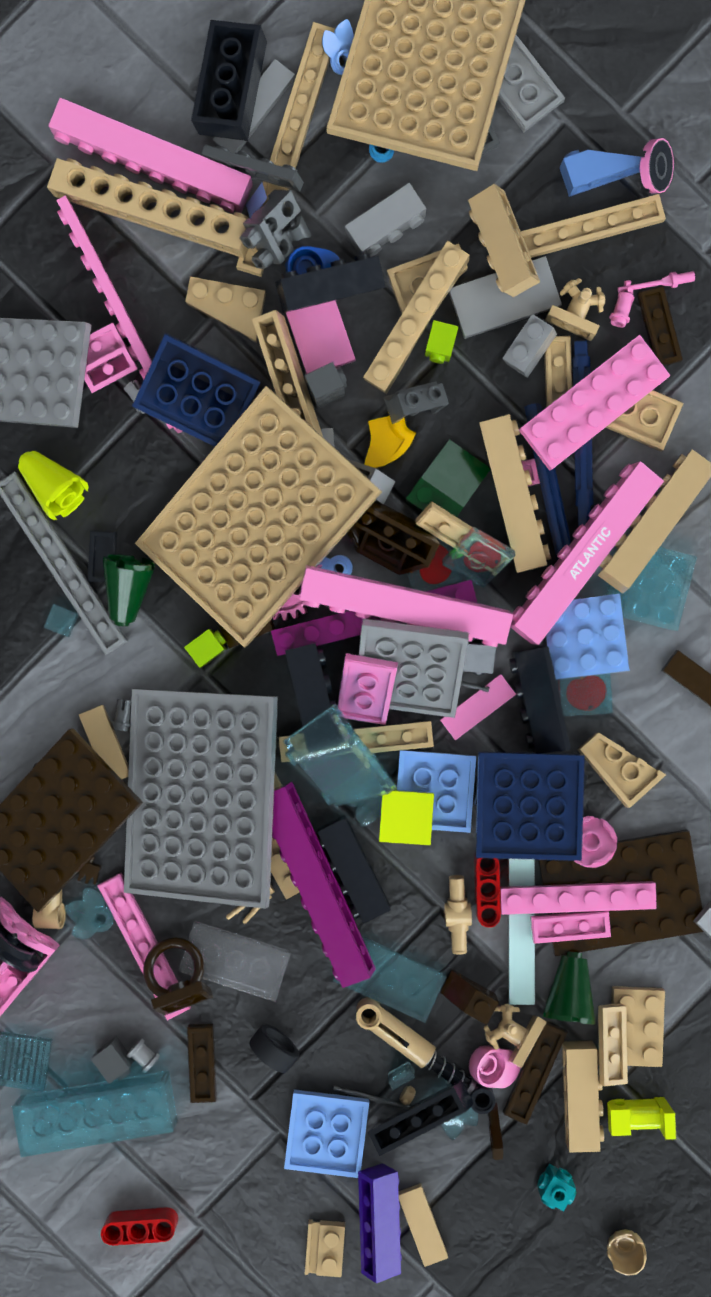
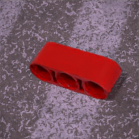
[474,856,501,928]
[101,1207,179,1246]

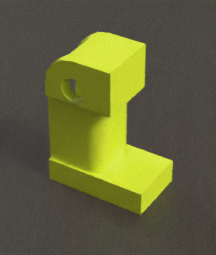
[607,1097,676,1140]

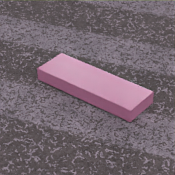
[440,674,516,740]
[530,911,611,944]

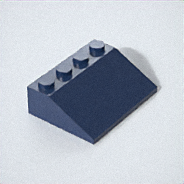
[132,333,260,447]

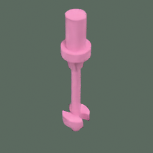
[618,271,695,295]

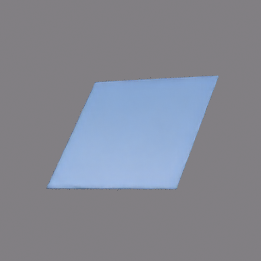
[246,182,267,219]

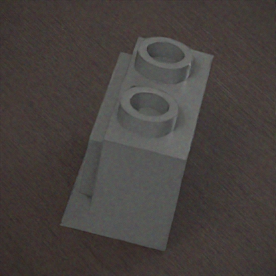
[384,382,449,424]

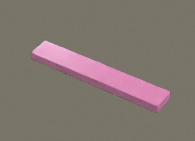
[97,872,191,1020]

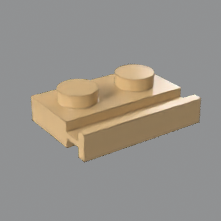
[305,1219,345,1277]

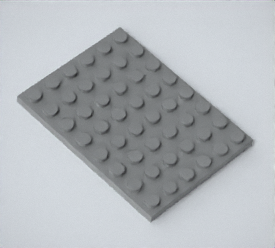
[124,689,278,909]

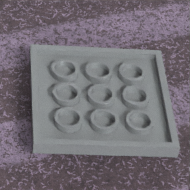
[0,318,91,428]
[359,619,469,718]

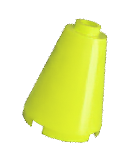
[18,451,88,520]

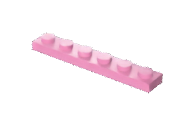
[500,881,656,915]

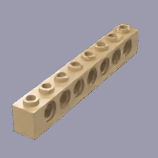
[47,158,248,258]

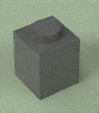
[91,1036,134,1084]

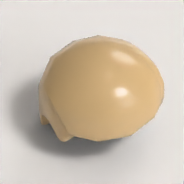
[607,1229,647,1276]

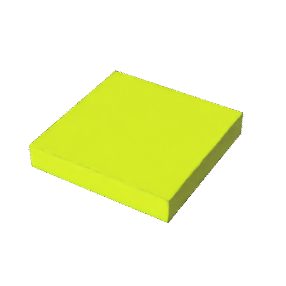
[379,789,434,845]

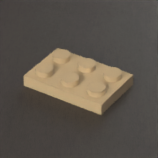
[611,986,665,1067]

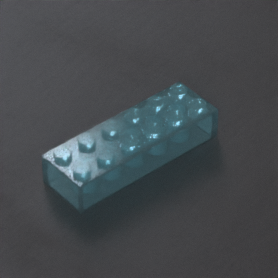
[12,1071,178,1157]

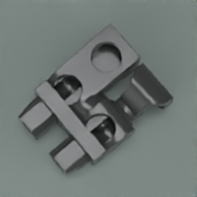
[240,190,311,269]

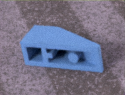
[559,150,641,197]

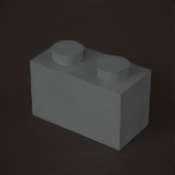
[304,362,347,409]

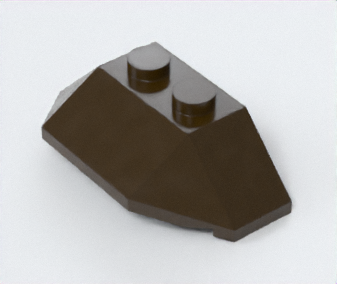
[347,501,440,575]

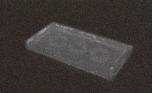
[179,921,291,1002]

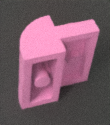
[84,323,138,393]

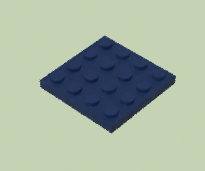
[475,752,585,861]

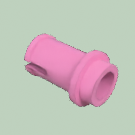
[609,292,635,328]

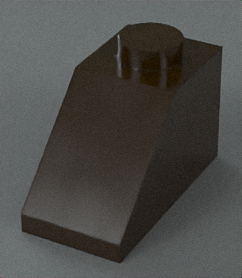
[440,970,499,1025]

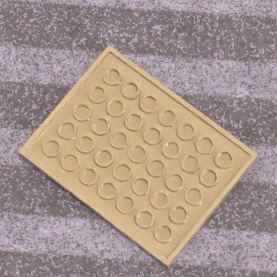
[327,0,526,171]
[135,386,382,647]

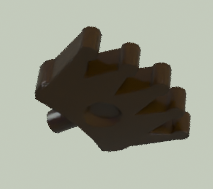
[77,856,101,885]

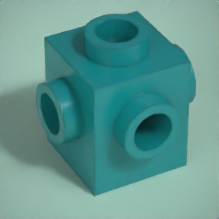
[537,1164,576,1211]

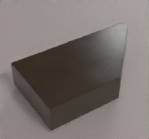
[488,1103,503,1160]

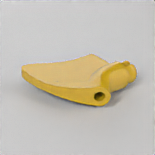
[364,412,416,468]

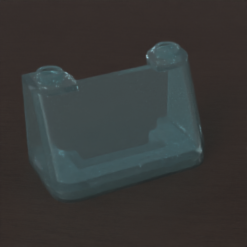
[283,704,397,807]

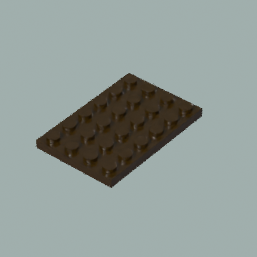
[0,728,143,912]
[538,830,703,956]

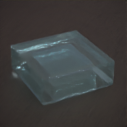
[44,604,78,637]
[388,1062,415,1090]

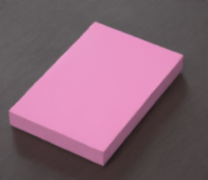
[286,300,356,374]
[337,653,398,725]

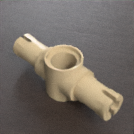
[444,875,472,955]

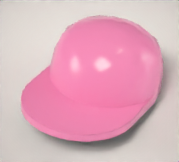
[469,1045,520,1088]

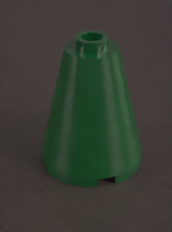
[103,554,155,626]
[543,951,595,1025]

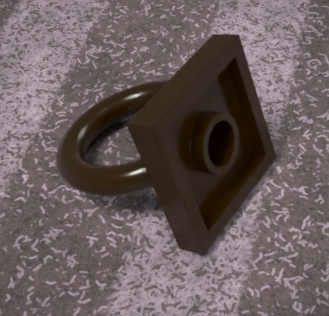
[143,938,213,1016]

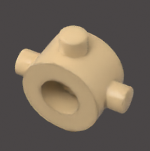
[399,1086,416,1105]

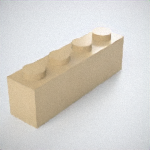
[468,184,540,297]
[562,1041,604,1153]

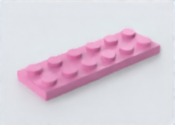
[519,335,671,471]

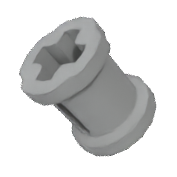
[126,1038,160,1073]

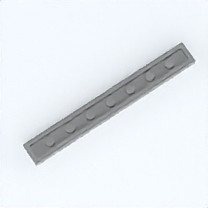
[0,472,128,655]

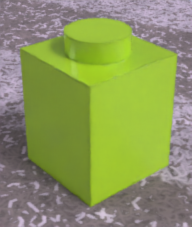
[425,320,459,364]
[184,629,227,668]

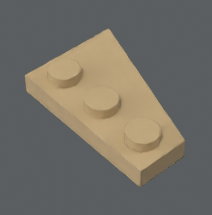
[387,244,468,314]
[185,277,266,343]
[577,733,666,808]

